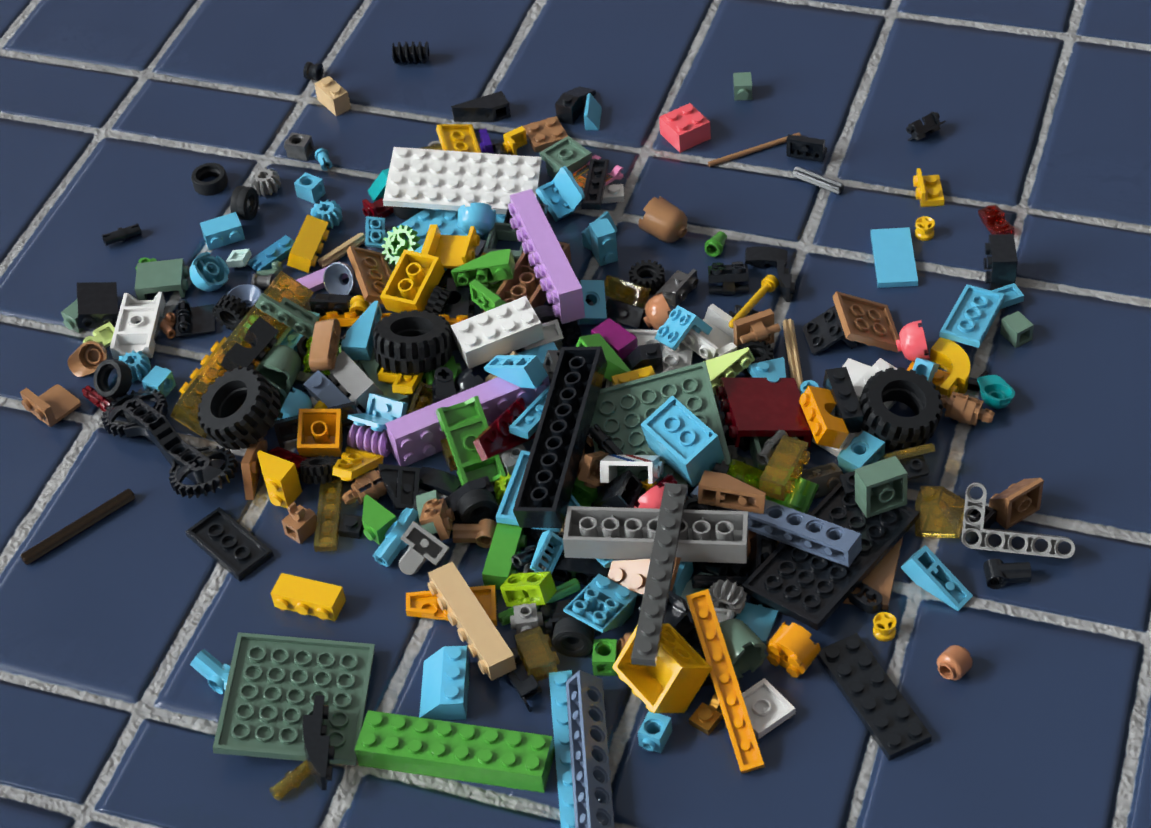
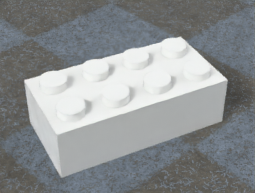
[450,296,544,369]

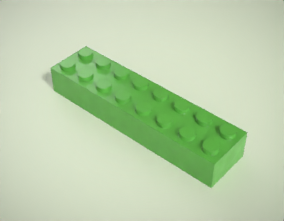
[354,710,555,793]

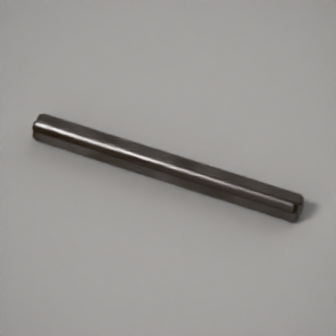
[20,489,135,565]

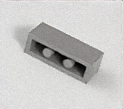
[328,351,384,410]

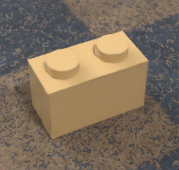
[314,76,351,116]

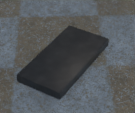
[185,507,274,581]

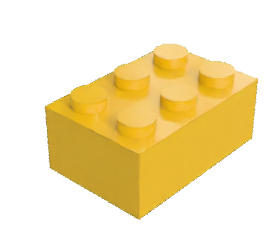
[380,250,445,313]

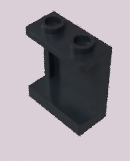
[77,282,118,329]

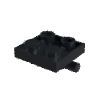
[708,262,749,296]

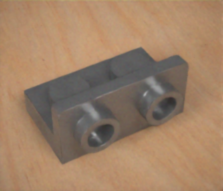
[656,269,698,307]

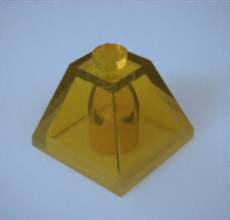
[915,486,965,538]

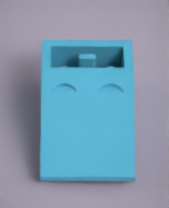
[563,574,638,633]

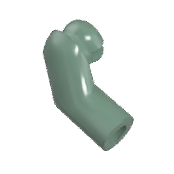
[256,261,283,277]

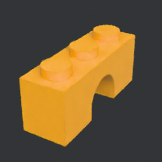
[799,385,849,449]

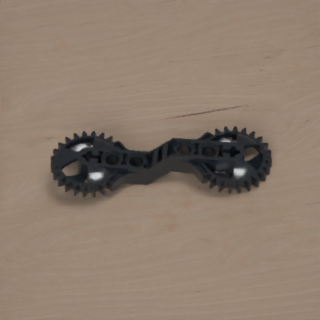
[101,388,238,498]

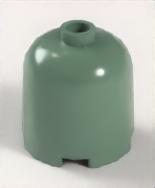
[255,345,302,393]
[719,619,767,678]

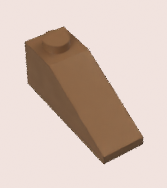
[698,470,766,514]

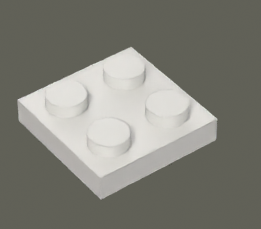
[742,678,796,739]

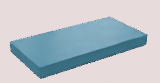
[870,227,918,288]
[939,284,1006,348]

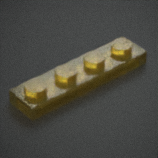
[314,479,343,552]

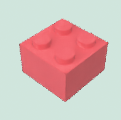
[659,103,711,153]

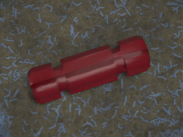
[82,385,111,412]

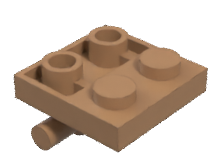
[733,308,780,349]

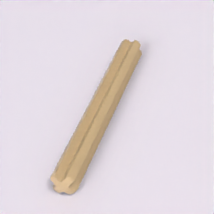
[783,319,803,394]

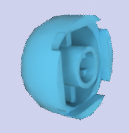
[458,202,496,238]
[189,252,229,292]
[277,387,312,420]

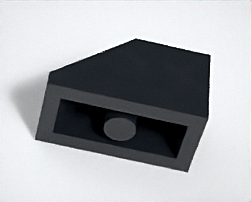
[622,343,663,374]

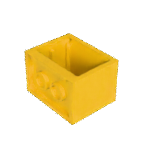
[612,623,712,714]

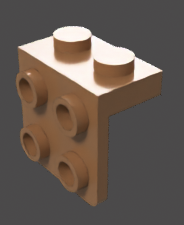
[20,384,81,427]

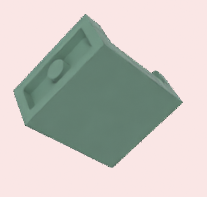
[135,258,189,300]

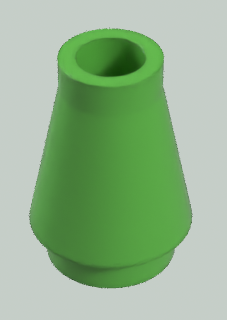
[705,231,727,257]

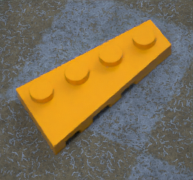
[406,585,497,626]

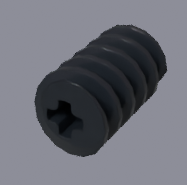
[392,41,429,64]

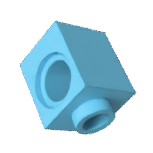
[294,172,326,204]
[141,365,176,397]
[638,711,672,753]

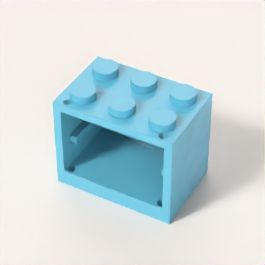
[640,395,725,487]

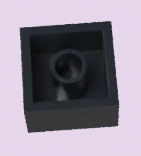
[983,234,1018,291]

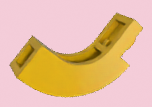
[930,337,970,398]

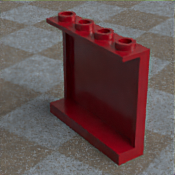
[716,377,813,447]

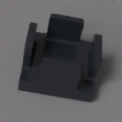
[634,591,695,638]

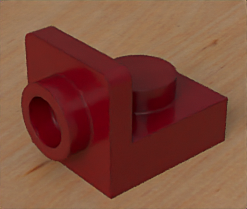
[362,198,394,218]

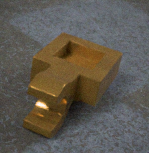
[689,693,723,736]

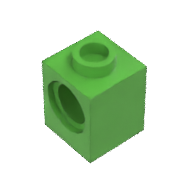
[592,638,618,676]

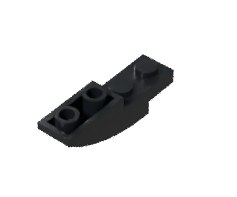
[303,695,335,790]

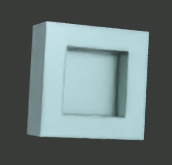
[226,249,252,268]

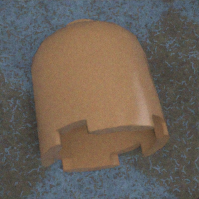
[638,196,688,243]

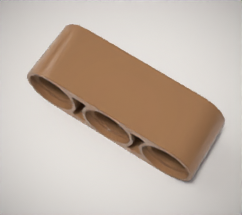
[309,318,341,372]

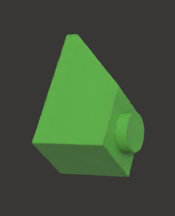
[362,495,397,545]

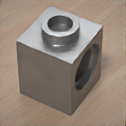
[284,132,314,161]

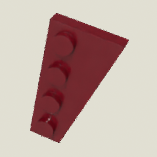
[473,397,537,461]

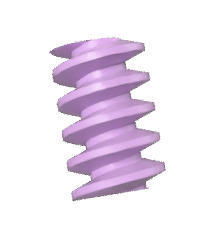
[347,424,391,457]

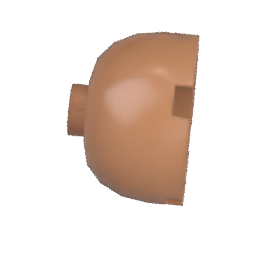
[643,292,671,330]

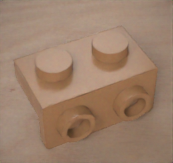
[578,451,608,488]
[419,498,455,541]

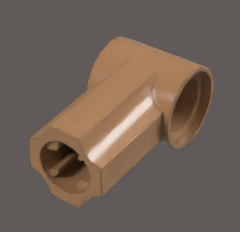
[453,519,497,548]

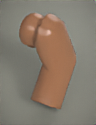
[160,312,176,339]

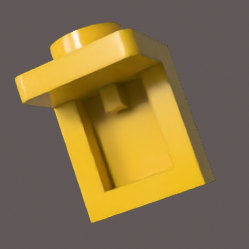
[503,126,527,155]

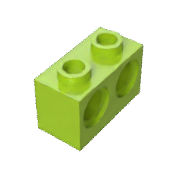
[500,571,557,607]

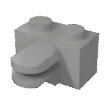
[399,521,450,575]

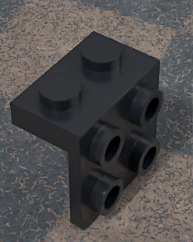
[803,305,858,355]

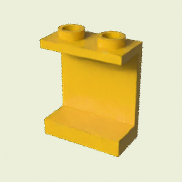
[421,224,480,268]

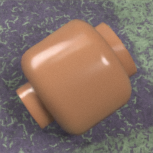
[937,645,973,681]

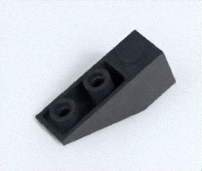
[451,91,511,122]

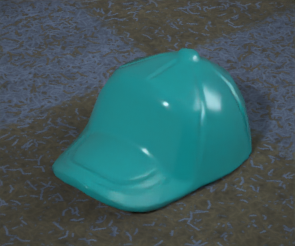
[977,375,1015,410]

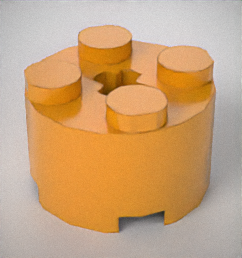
[766,622,821,678]

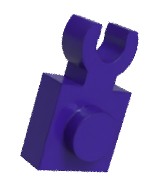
[479,128,493,154]

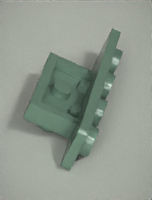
[255,293,318,340]

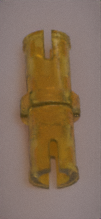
[269,760,311,801]

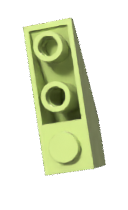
[703,347,755,395]

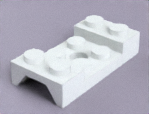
[110,292,166,359]

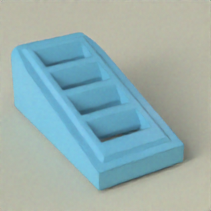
[530,530,564,574]

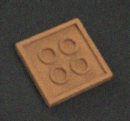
[832,291,899,352]

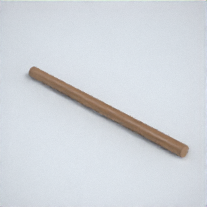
[708,132,801,167]

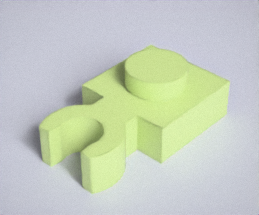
[83,322,115,348]

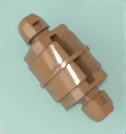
[941,392,995,426]
[342,470,387,505]

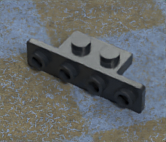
[839,455,929,495]

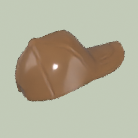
[67,341,108,377]

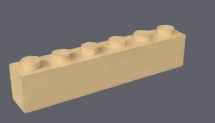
[427,562,516,681]

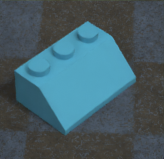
[419,646,470,720]

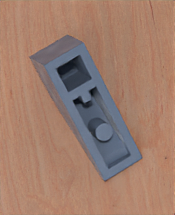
[304,370,362,430]

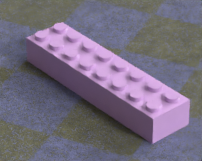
[508,189,585,324]
[385,376,550,466]

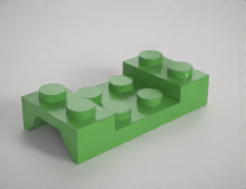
[436,396,506,486]

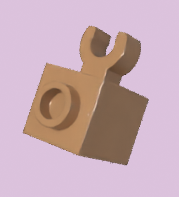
[282,502,319,544]

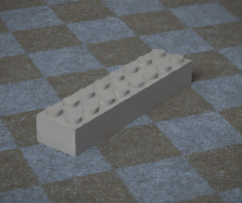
[563,506,748,564]

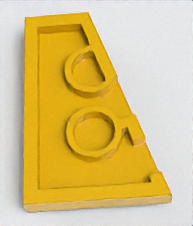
[332,446,384,481]

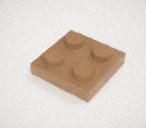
[522,116,568,153]

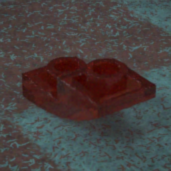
[978,205,1015,235]

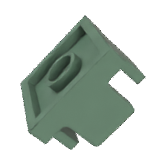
[539,136,592,179]

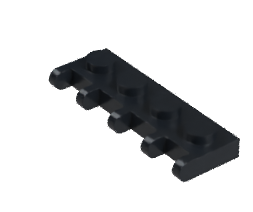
[274,401,358,448]

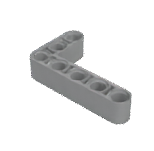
[962,482,1075,558]

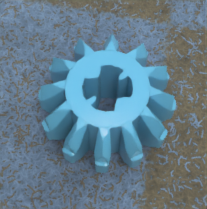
[310,199,343,229]
[118,350,151,383]

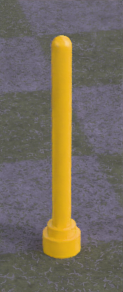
[729,275,779,328]

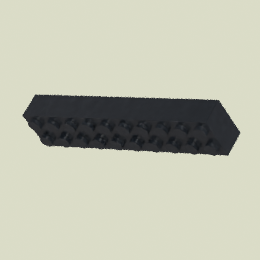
[513,346,607,528]

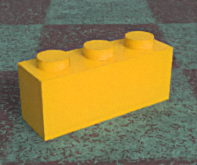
[287,215,330,273]
[271,573,346,621]

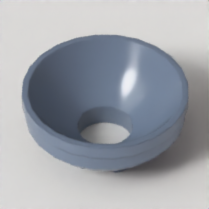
[323,262,356,295]
[228,284,261,312]

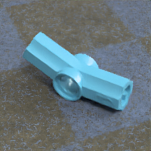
[372,507,419,567]
[190,649,230,694]

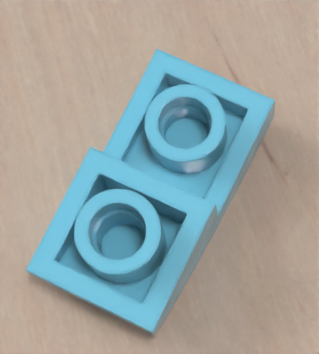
[365,216,385,248]

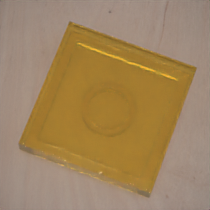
[882,443,935,460]

